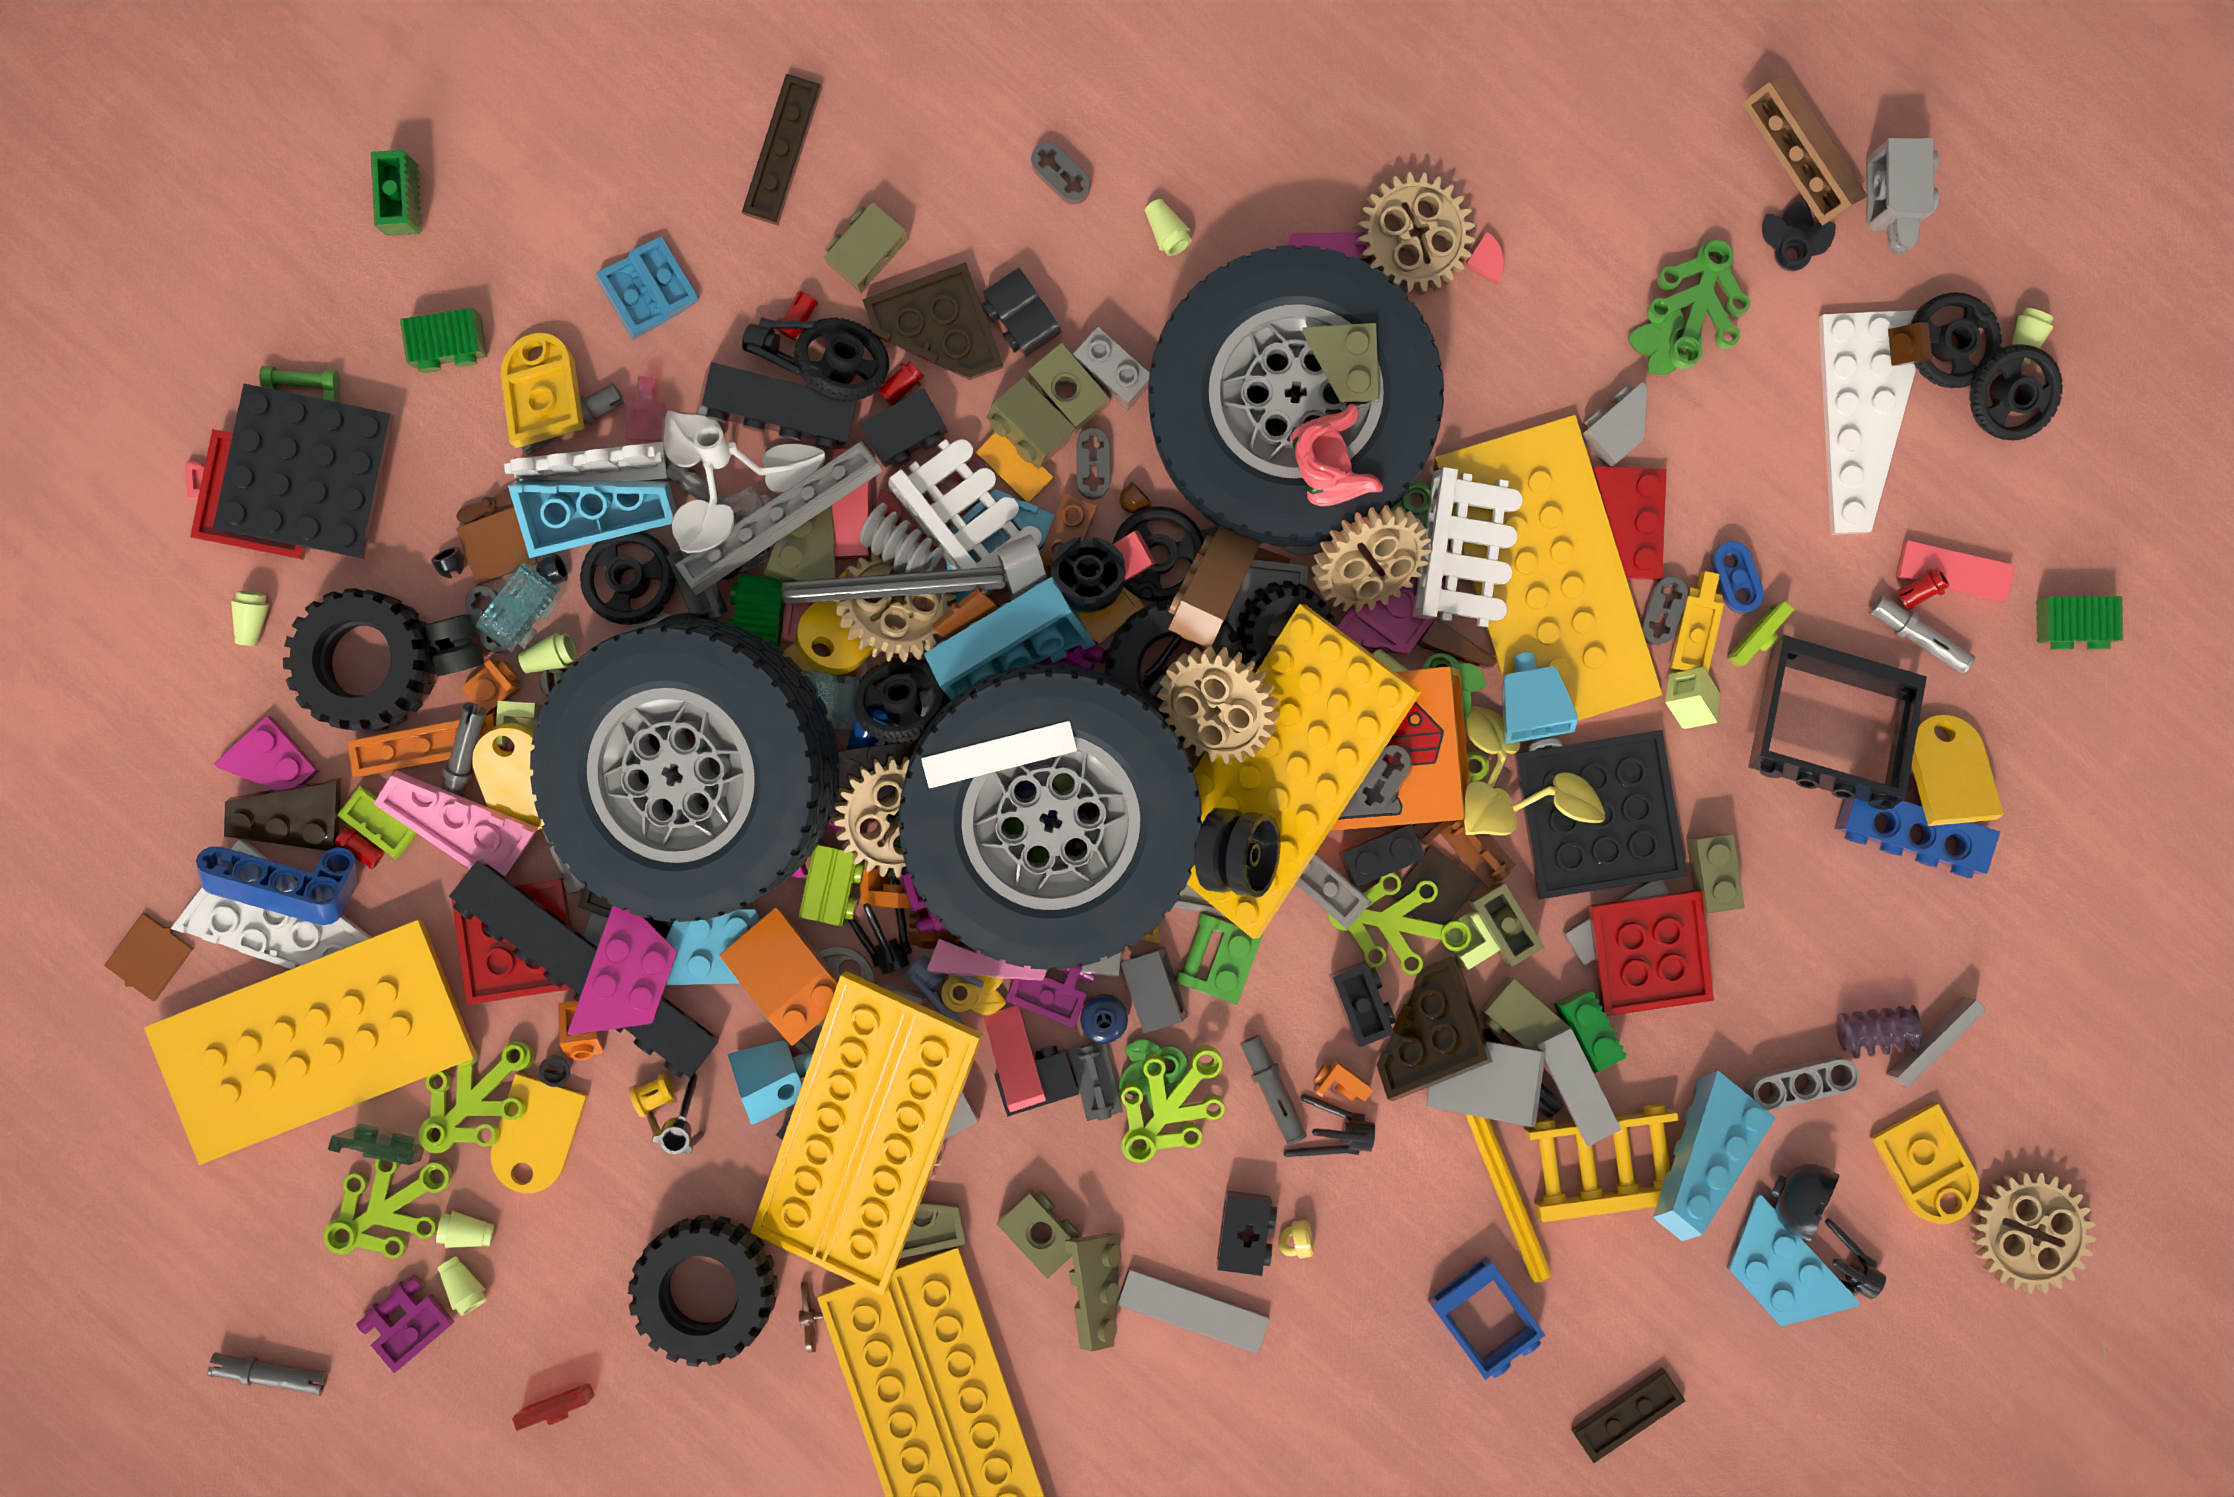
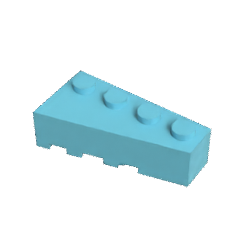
[508,480,677,558]
[924,577,1096,700]
[1653,1070,1776,1241]

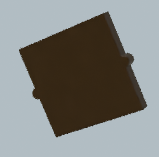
[1392,845,1480,925]

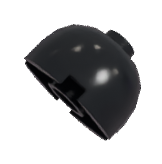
[1051,537,1126,613]
[1771,1164,1839,1241]

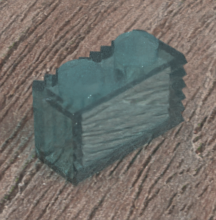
[475,563,560,653]

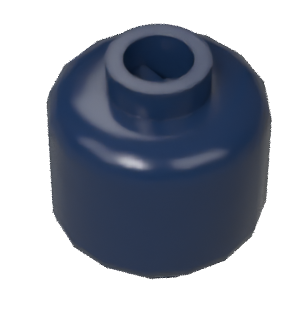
[1080,994,1128,1044]

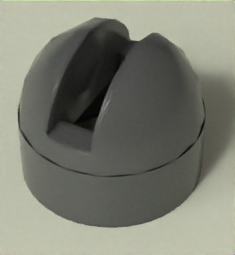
[539,669,565,695]

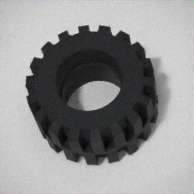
[1237,580,1336,667]

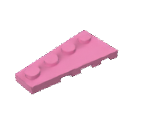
[374,771,538,877]

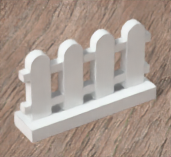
[888,439,1042,595]
[504,442,669,481]
[1412,467,1522,627]

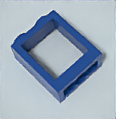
[1427,1256,1545,1380]

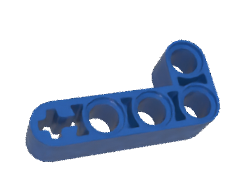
[196,846,358,925]

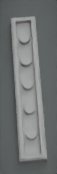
[675,441,883,595]

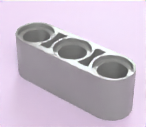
[995,534,1047,601]
[1744,1056,1859,1110]

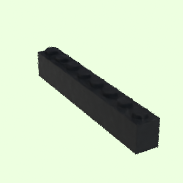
[449,859,719,1078]

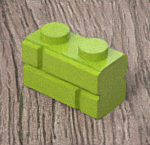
[799,844,865,926]

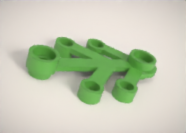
[1646,240,1750,370]

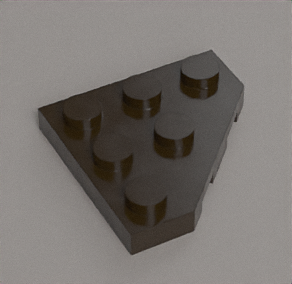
[862,262,1004,380]
[1377,956,1493,1101]

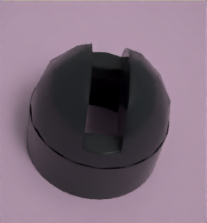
[431,547,465,578]
[536,553,568,585]
[539,1055,570,1087]

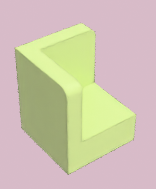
[1665,667,1721,729]
[496,701,543,747]
[1448,910,1500,970]

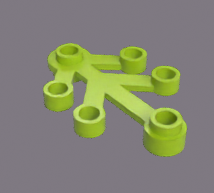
[1328,873,1471,975]
[418,1041,535,1153]
[1120,1045,1225,1163]
[323,1152,453,1259]

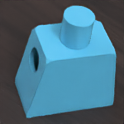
[1502,652,1578,744]
[728,1040,814,1125]

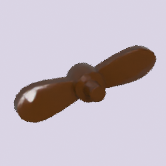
[456,488,513,523]
[799,1282,824,1353]

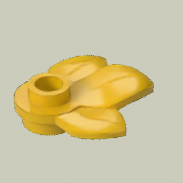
[941,947,1006,1015]

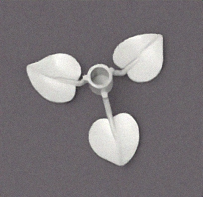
[662,410,825,553]

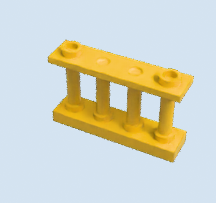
[1523,1104,1678,1222]

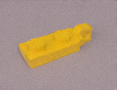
[1669,571,1724,673]

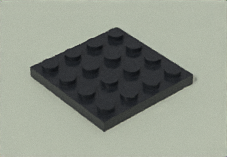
[213,383,394,559]
[1514,730,1687,899]

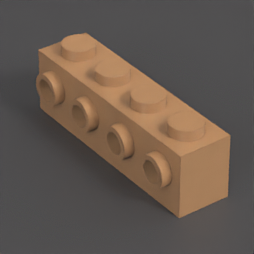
[1741,74,1868,226]
[1168,525,1261,647]

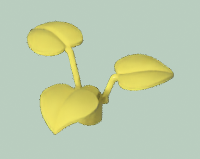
[1463,706,1606,835]

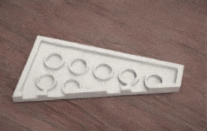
[1819,310,1918,535]
[170,840,372,969]

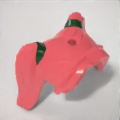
[1289,404,1383,506]

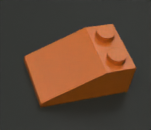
[719,906,840,1046]

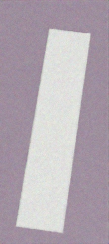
[921,721,1077,788]

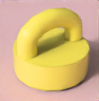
[1278,1219,1315,1259]

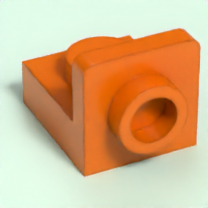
[460,658,521,715]
[860,868,911,908]
[558,1001,603,1060]
[1313,1060,1374,1102]

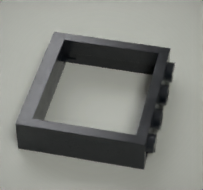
[1748,635,1927,810]

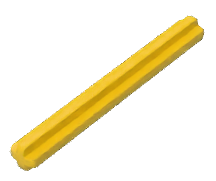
[1465,1114,1551,1283]

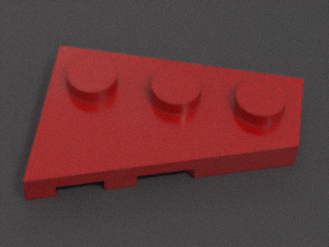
[1592,466,1667,580]

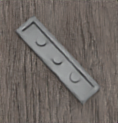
[1118,1268,1270,1354]

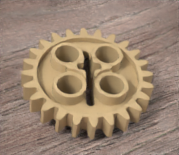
[1356,172,1475,294]
[1312,505,1431,612]
[835,552,956,662]
[1157,646,1280,764]
[833,756,910,878]
[1970,1171,2096,1294]

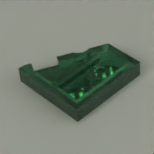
[328,1123,424,1165]

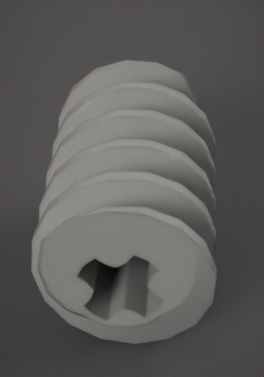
[859,503,943,573]

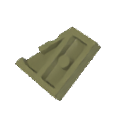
[1302,323,1380,403]

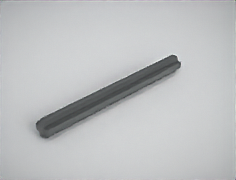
[781,566,1005,604]

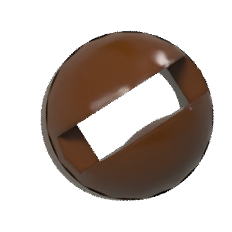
[1119,481,1151,513]

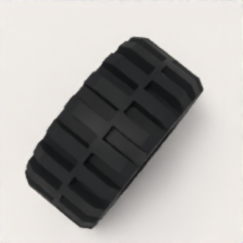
[283,588,436,732]
[1105,599,1247,741]
[628,1215,778,1367]

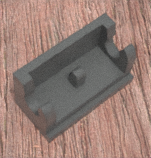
[1121,947,1188,1033]

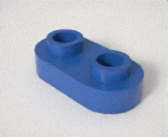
[1711,541,1764,614]

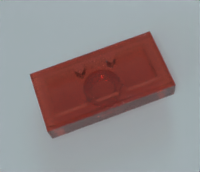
[512,1383,595,1431]

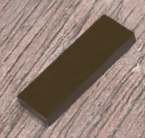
[1571,1367,1686,1463]

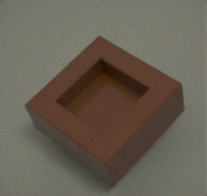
[1888,322,1932,366]

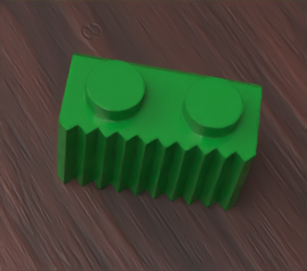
[371,150,422,236]
[400,308,487,373]
[727,574,785,649]
[2036,596,2123,650]
[1554,989,1627,1073]

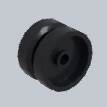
[1195,808,1281,898]

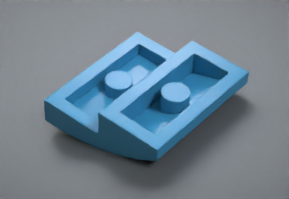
[595,236,699,340]

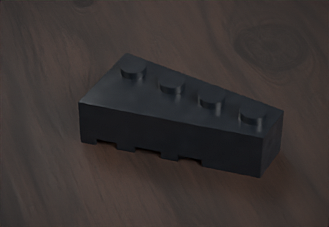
[696,362,857,450]

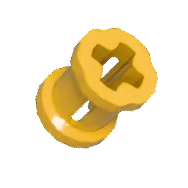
[629,1072,677,1117]

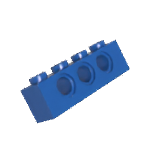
[1834,798,2000,879]

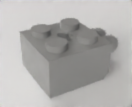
[1866,138,1939,255]

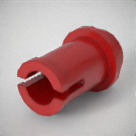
[777,291,819,341]
[878,360,925,406]
[1897,568,1950,610]
[334,827,385,870]

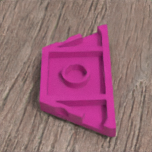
[1336,567,1446,655]
[567,905,677,1035]

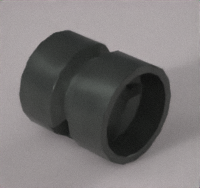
[423,614,484,676]

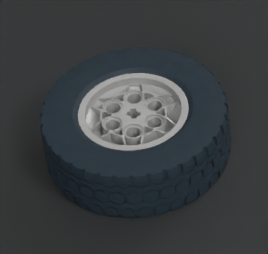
[1148,245,1444,547]
[530,619,839,922]
[899,663,1202,970]

